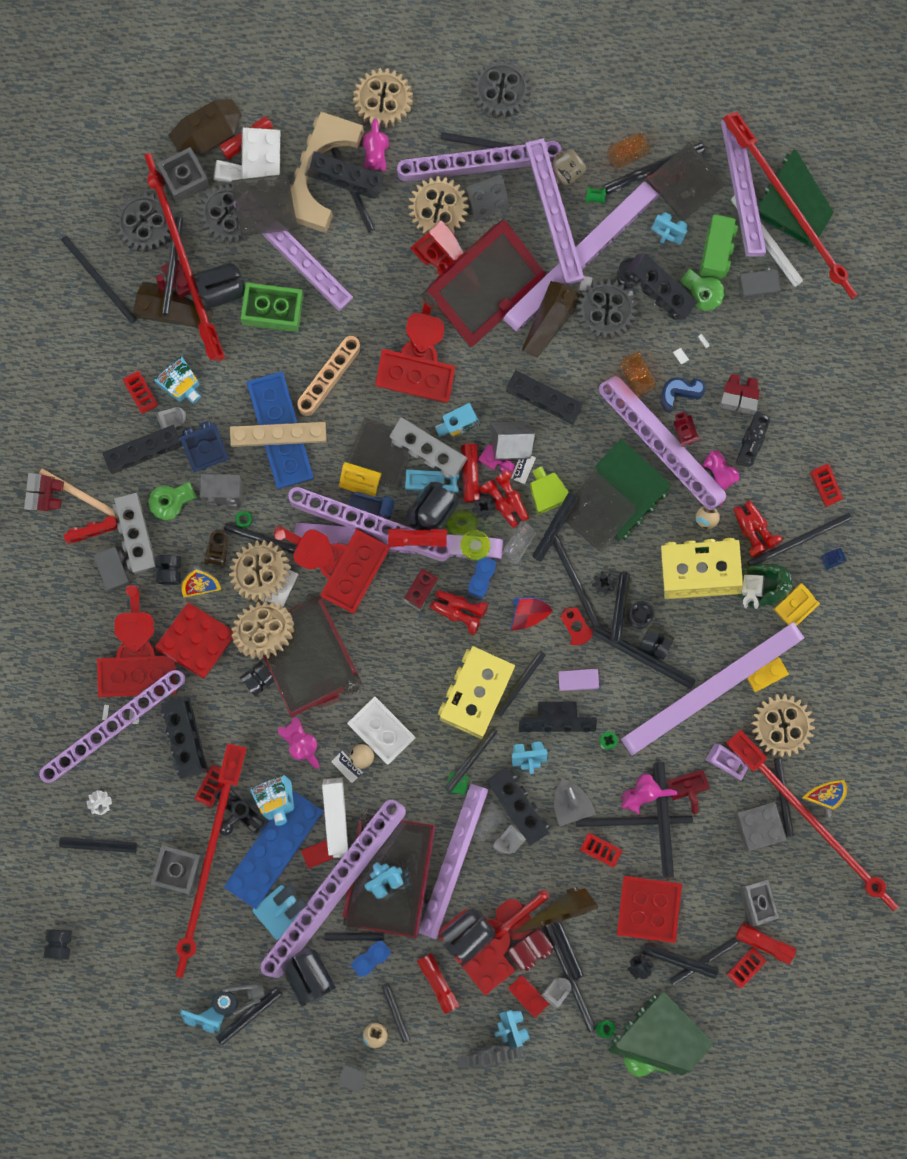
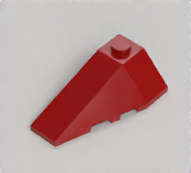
[410,220,481,296]

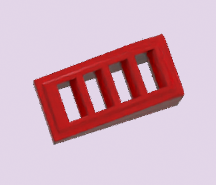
[122,371,158,414]
[809,464,843,507]
[194,764,223,808]
[579,833,623,868]
[725,946,767,989]

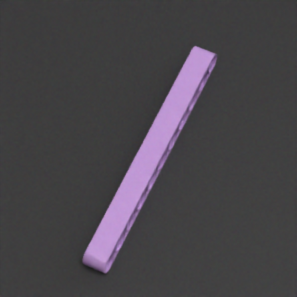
[503,181,659,332]
[295,523,503,560]
[621,622,805,756]
[261,800,406,978]

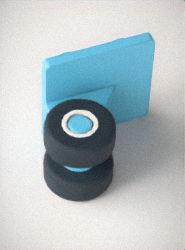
[252,884,307,940]
[180,990,237,1034]

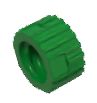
[235,510,252,529]
[595,1020,615,1038]

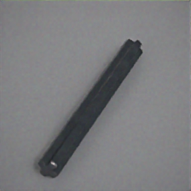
[603,143,705,195]
[592,625,696,689]
[653,762,674,878]

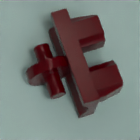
[673,412,700,447]

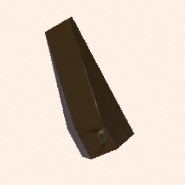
[521,281,580,358]
[133,282,213,328]
[513,887,598,935]

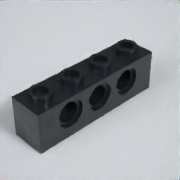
[304,151,384,199]
[625,254,697,320]
[506,370,583,425]
[102,424,183,474]
[161,697,208,779]
[487,767,550,846]

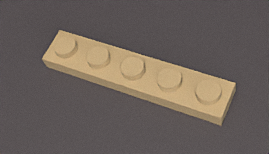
[230,422,327,447]

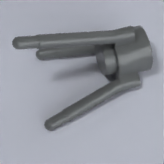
[216,981,265,1015]

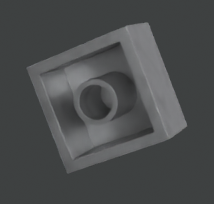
[157,147,210,203]
[200,474,243,508]
[734,802,786,851]
[151,845,202,894]

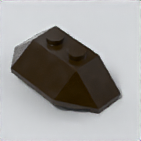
[168,99,241,155]

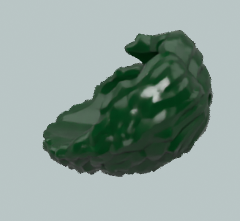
[738,563,793,607]

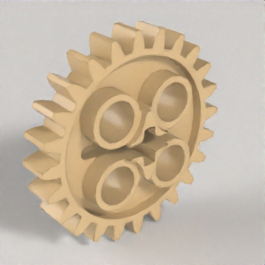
[353,68,413,128]
[408,176,469,234]
[229,540,291,602]
[232,601,294,660]
[751,694,815,757]

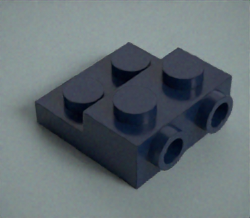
[179,421,229,473]

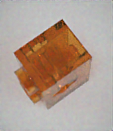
[607,131,650,170]
[620,351,656,397]

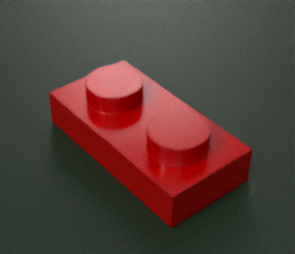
[508,975,549,1018]

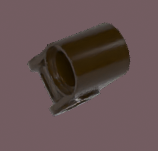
[204,529,229,568]

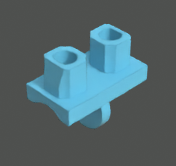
[651,212,688,245]
[512,741,547,774]
[364,863,403,899]
[494,1010,529,1048]

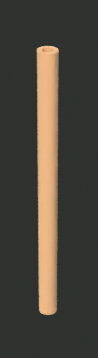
[39,469,137,531]

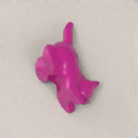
[362,118,389,172]
[701,450,739,506]
[278,717,319,769]
[621,774,677,815]

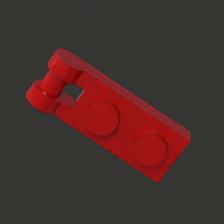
[63,516,118,545]

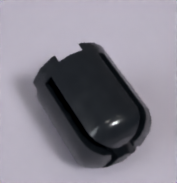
[193,263,245,310]
[406,482,459,530]
[437,909,495,966]
[283,949,336,1007]

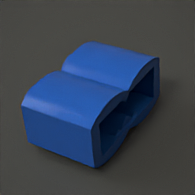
[468,556,496,599]
[351,940,391,977]

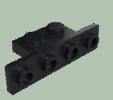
[519,702,597,733]

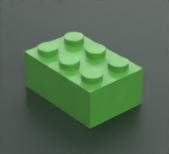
[699,214,738,282]
[241,283,304,332]

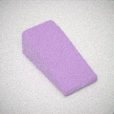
[558,669,599,691]
[706,744,748,780]

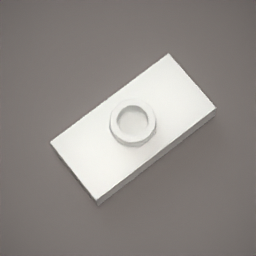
[214,160,246,186]
[265,570,299,608]

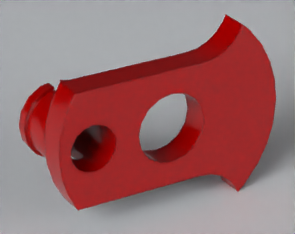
[560,607,593,645]

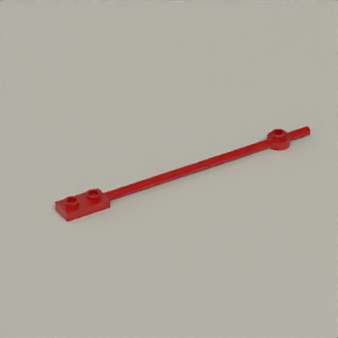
[723,112,858,300]
[144,153,226,362]
[725,730,899,912]
[175,743,247,978]

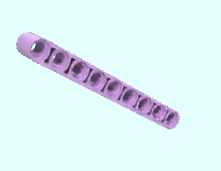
[397,141,561,182]
[599,376,726,509]
[288,487,451,561]
[40,670,185,783]

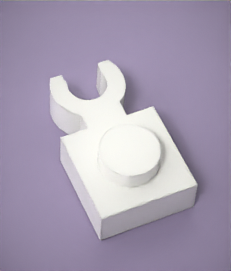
[742,575,764,609]

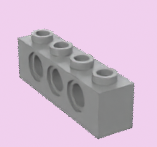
[389,417,467,478]
[112,493,157,574]

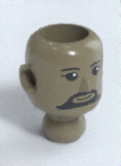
[551,149,587,186]

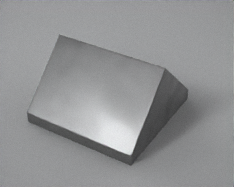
[489,422,535,460]
[739,880,779,926]

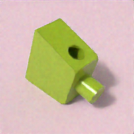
[530,467,569,515]

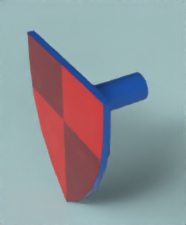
[510,597,553,631]

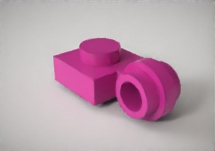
[478,444,515,474]

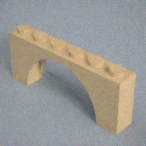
[281,112,364,233]

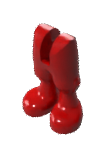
[479,470,530,528]
[733,500,783,557]
[429,590,489,636]

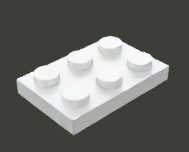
[241,128,280,187]
[347,697,416,765]

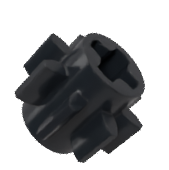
[472,496,496,521]
[592,571,616,596]
[628,955,654,979]

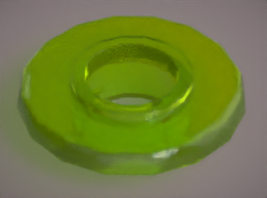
[447,510,477,536]
[460,530,491,560]

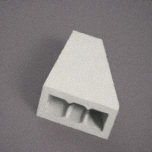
[322,777,349,858]

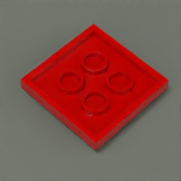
[155,602,234,679]
[616,876,682,943]

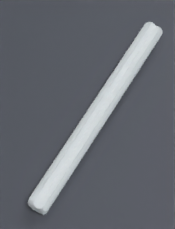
[731,196,803,287]

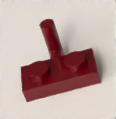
[156,259,191,298]
[666,770,710,814]

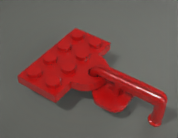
[374,292,455,403]
[274,526,390,614]
[97,585,177,697]
[437,890,549,995]

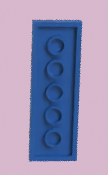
[247,371,314,490]
[224,790,324,910]

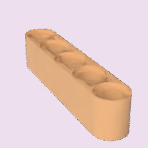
[298,336,360,416]

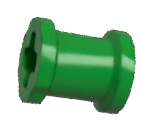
[585,186,606,205]
[599,732,618,750]

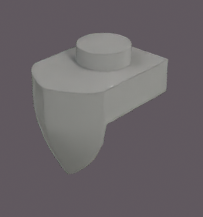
[156,407,186,429]
[494,824,526,854]
[541,977,571,1008]

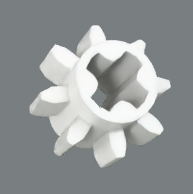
[86,791,112,815]

